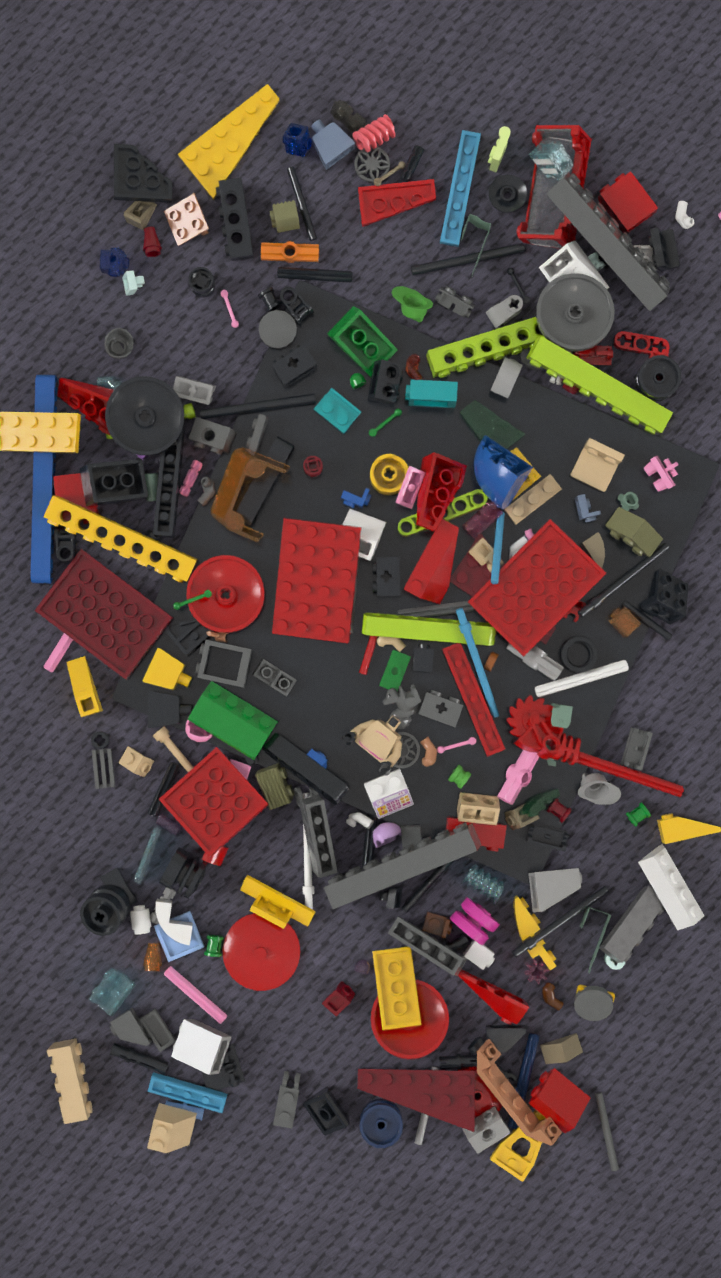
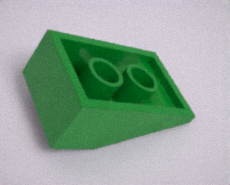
[327,306,398,377]

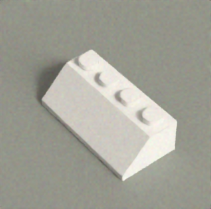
[638,844,704,930]

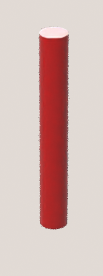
[359,636,378,675]

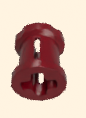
[546,798,572,823]

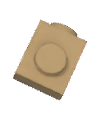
[119,746,154,777]

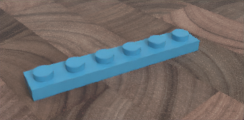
[440,130,481,247]

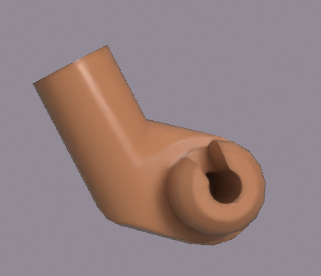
[421,737,437,767]

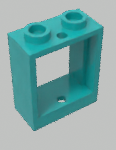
[405,379,458,408]

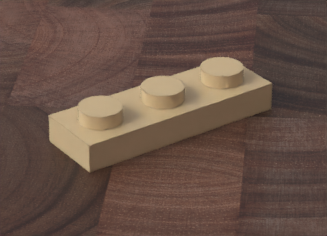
[504,474,562,525]

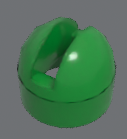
[350,373,367,389]

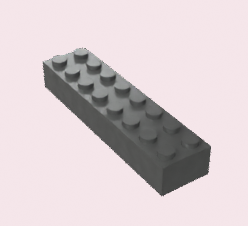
[546,172,670,311]
[324,822,482,909]

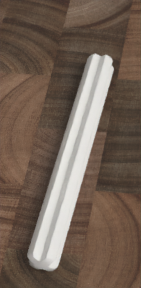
[535,660,629,697]

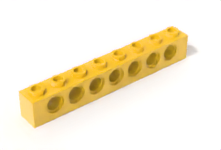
[44,495,198,583]

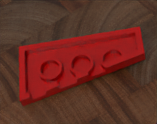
[358,179,436,227]

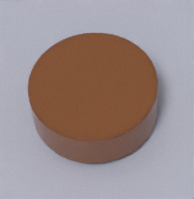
[484,652,499,672]

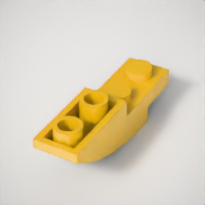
[513,895,556,970]

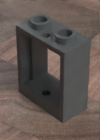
[195,640,253,688]

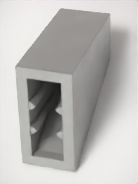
[528,868,582,912]

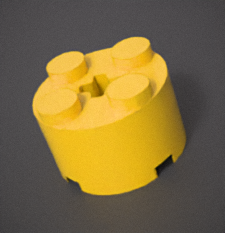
[370,454,408,495]

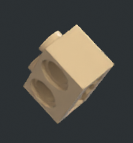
[457,792,500,825]

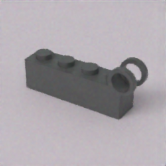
[294,787,338,878]

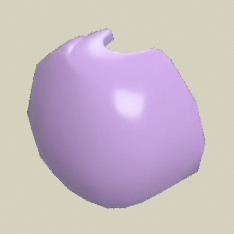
[373,822,401,848]

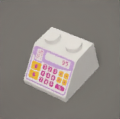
[364,768,414,819]

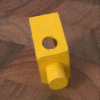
[143,648,192,690]

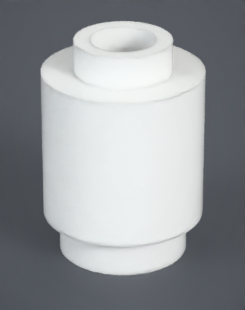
[130,905,152,935]

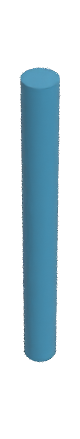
[491,511,505,584]

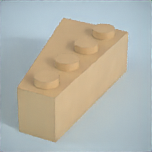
[47,1039,92,1124]

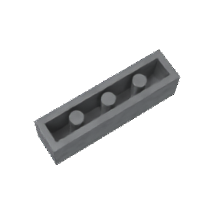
[599,886,665,963]

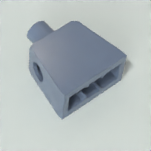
[311,119,355,170]

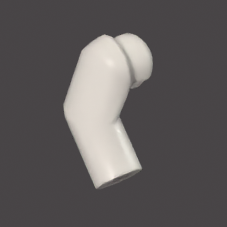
[675,201,694,229]
[509,536,528,559]
[346,812,374,829]

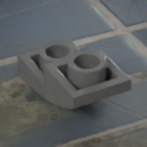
[252,658,297,697]

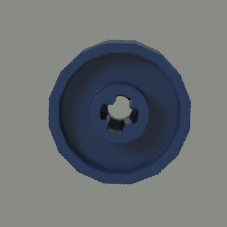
[360,1098,403,1148]

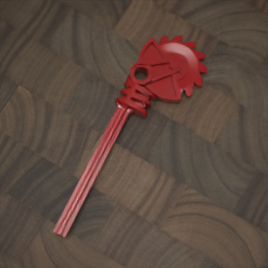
[507,695,684,797]

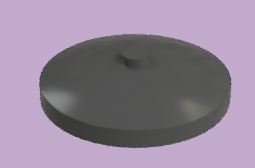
[536,273,614,351]

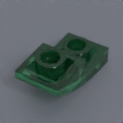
[519,789,560,817]

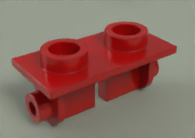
[573,346,613,365]

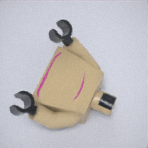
[341,715,402,776]

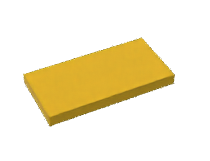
[372,947,421,1030]

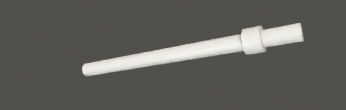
[303,793,314,910]

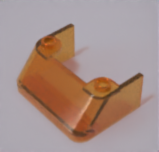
[211,447,290,542]

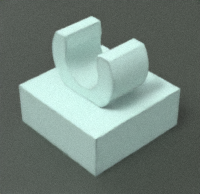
[122,270,145,296]

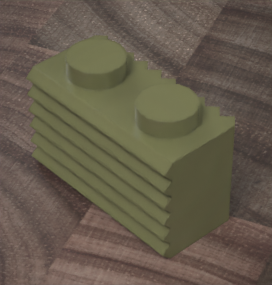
[269,200,300,233]
[255,763,294,810]

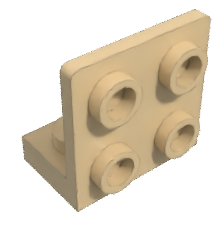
[571,438,624,492]

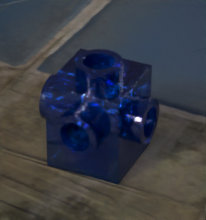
[283,123,312,157]
[100,248,129,277]

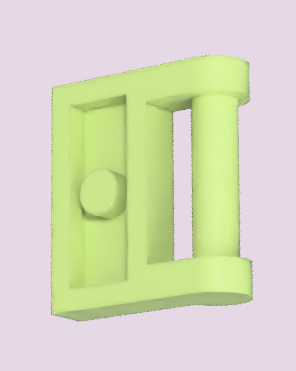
[488,126,510,172]

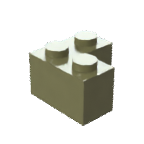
[605,507,663,557]

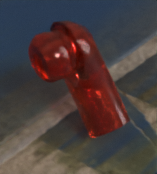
[406,354,423,380]

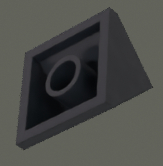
[303,1086,349,1136]

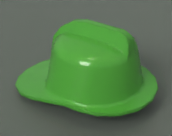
[392,286,433,322]

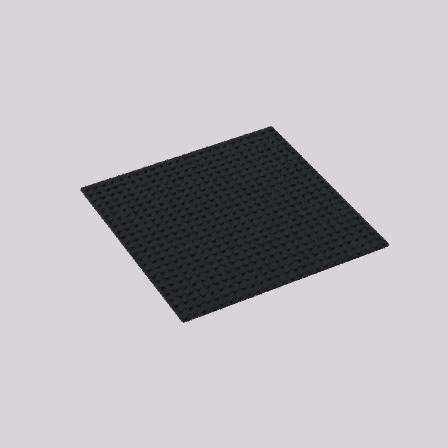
[112,280,719,885]

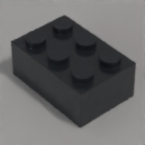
[79,459,148,507]

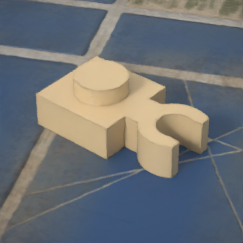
[469,538,503,573]

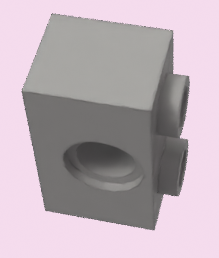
[462,1106,511,1154]

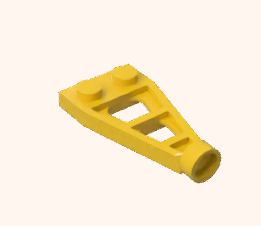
[490,1110,546,1182]

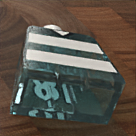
[529,141,574,180]

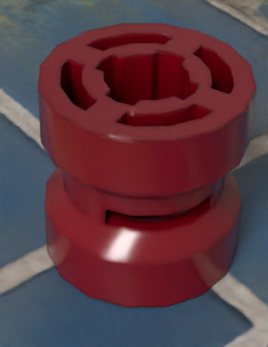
[303,456,323,477]

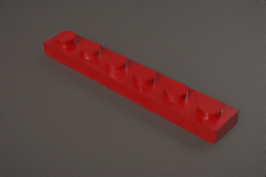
[442,643,505,757]

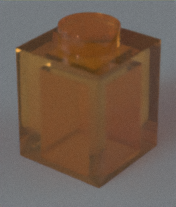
[609,607,641,638]

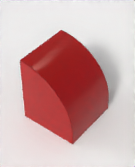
[202,846,229,866]

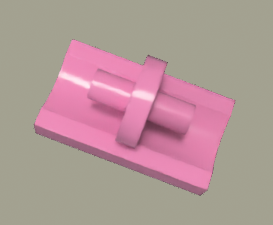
[644,456,679,492]

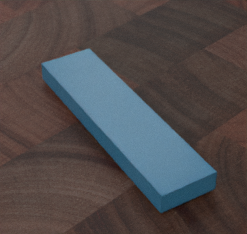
[148,1072,228,1113]

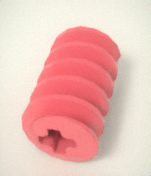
[352,114,395,153]

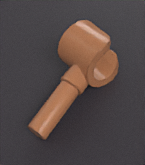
[207,631,229,643]

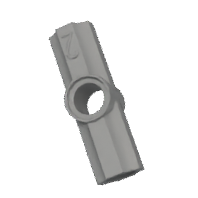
[506,644,564,681]

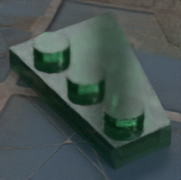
[459,400,525,449]

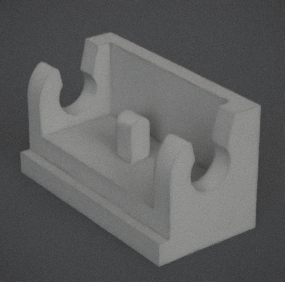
[173,376,216,405]

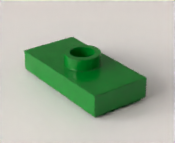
[379,650,411,692]

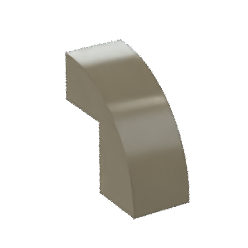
[580,532,605,568]

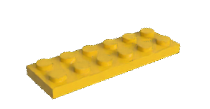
[0,412,81,453]

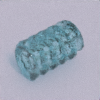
[461,864,504,904]

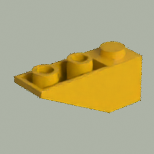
[67,656,103,717]

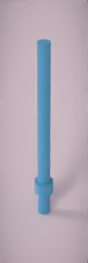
[455,608,499,718]

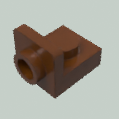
[422,911,453,938]

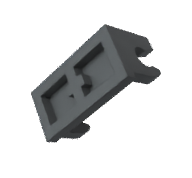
[621,727,653,770]

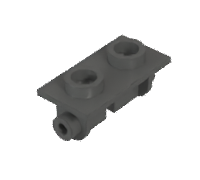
[435,286,476,318]

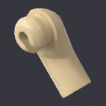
[377,636,406,652]

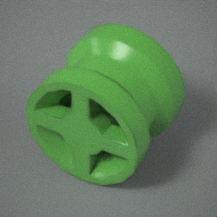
[448,765,472,789]

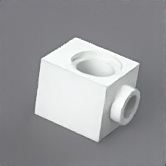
[463,940,495,970]

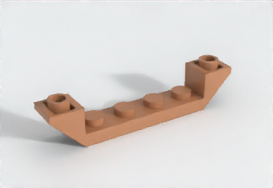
[477,1039,562,1146]

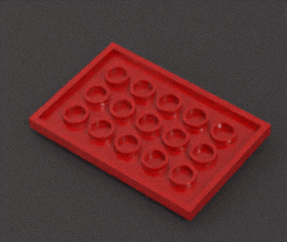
[272,518,362,643]
[468,519,606,657]

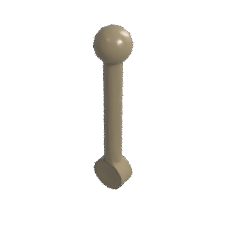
[374,161,406,186]

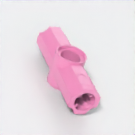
[497,750,539,805]

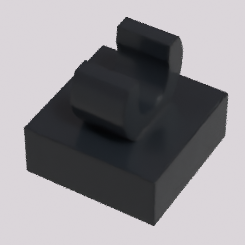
[380,887,403,909]

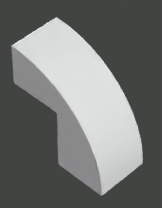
[156,899,193,945]

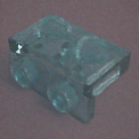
[89,968,136,1016]

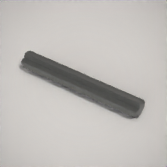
[397,601,474,617]

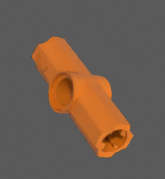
[261,241,319,263]

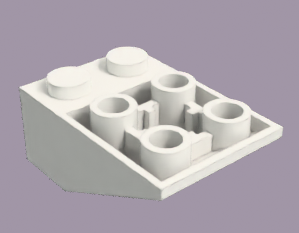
[539,241,609,289]

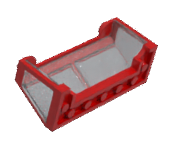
[517,125,592,249]

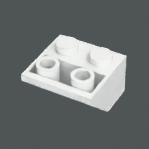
[342,509,386,560]

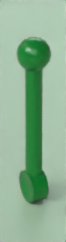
[369,408,402,437]
[173,590,212,610]

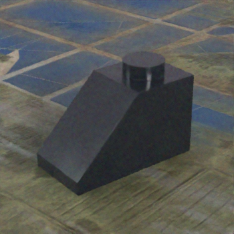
[486,1025,526,1055]

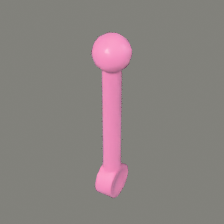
[221,290,239,328]
[437,737,476,754]

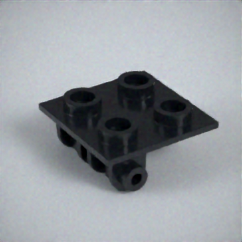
[201,1043,245,1091]

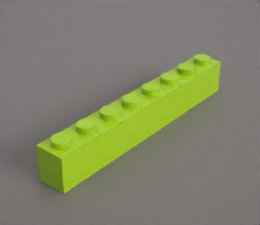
[526,336,673,435]

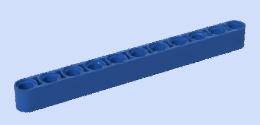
[31,375,58,584]

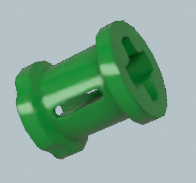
[626,802,651,827]
[204,935,224,957]

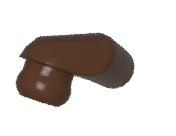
[542,982,564,1011]

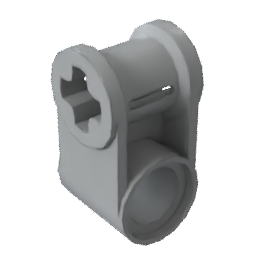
[486,295,523,329]

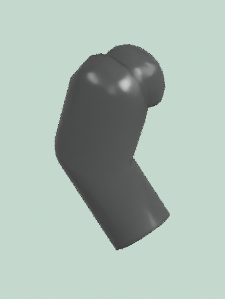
[197,477,216,507]

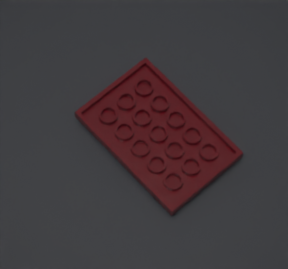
[34,549,173,680]

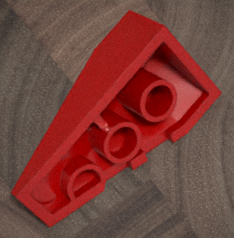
[58,377,114,435]
[416,452,467,531]
[404,518,459,604]
[458,969,529,1025]

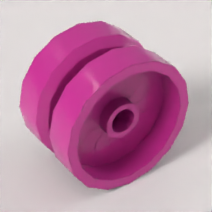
[450,897,500,946]

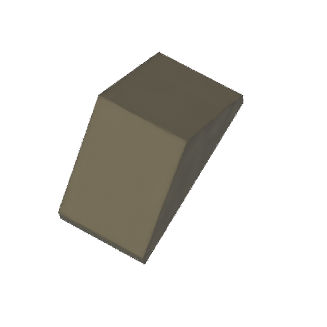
[123,201,157,231]
[540,1033,583,1064]

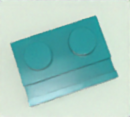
[314,387,361,434]

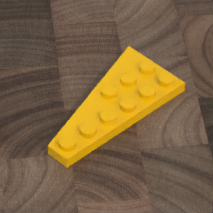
[178,84,280,200]

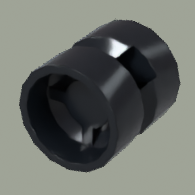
[188,267,216,298]

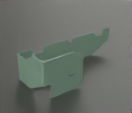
[461,214,491,276]
[546,703,573,766]
[580,907,611,974]

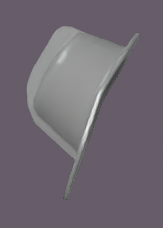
[578,773,621,804]

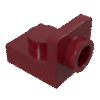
[322,981,355,1016]

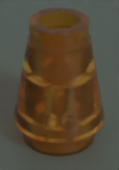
[143,943,162,971]

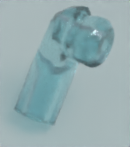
[97,376,122,390]

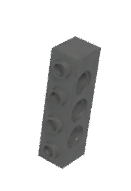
[388,917,467,976]

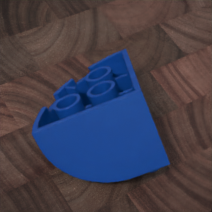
[474,435,533,509]

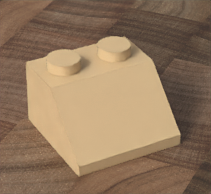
[147,1103,197,1153]

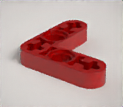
[613,331,669,381]

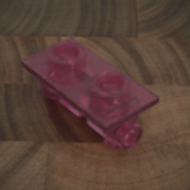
[462,501,503,539]

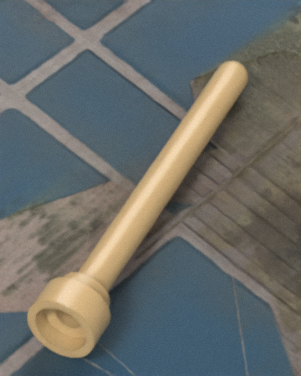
[153,726,194,772]

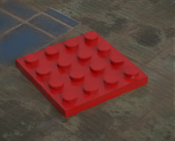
[159,747,269,858]

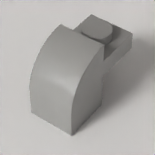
[490,357,522,398]

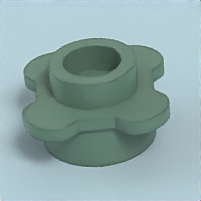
[618,492,639,511]

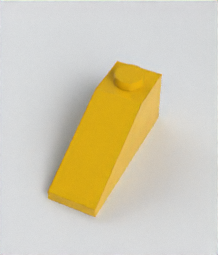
[657,813,721,844]

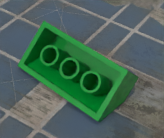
[187,681,278,760]

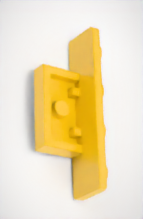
[240,875,315,929]

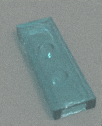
[134,826,164,884]

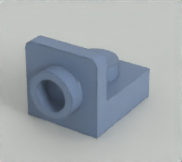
[574,494,601,523]

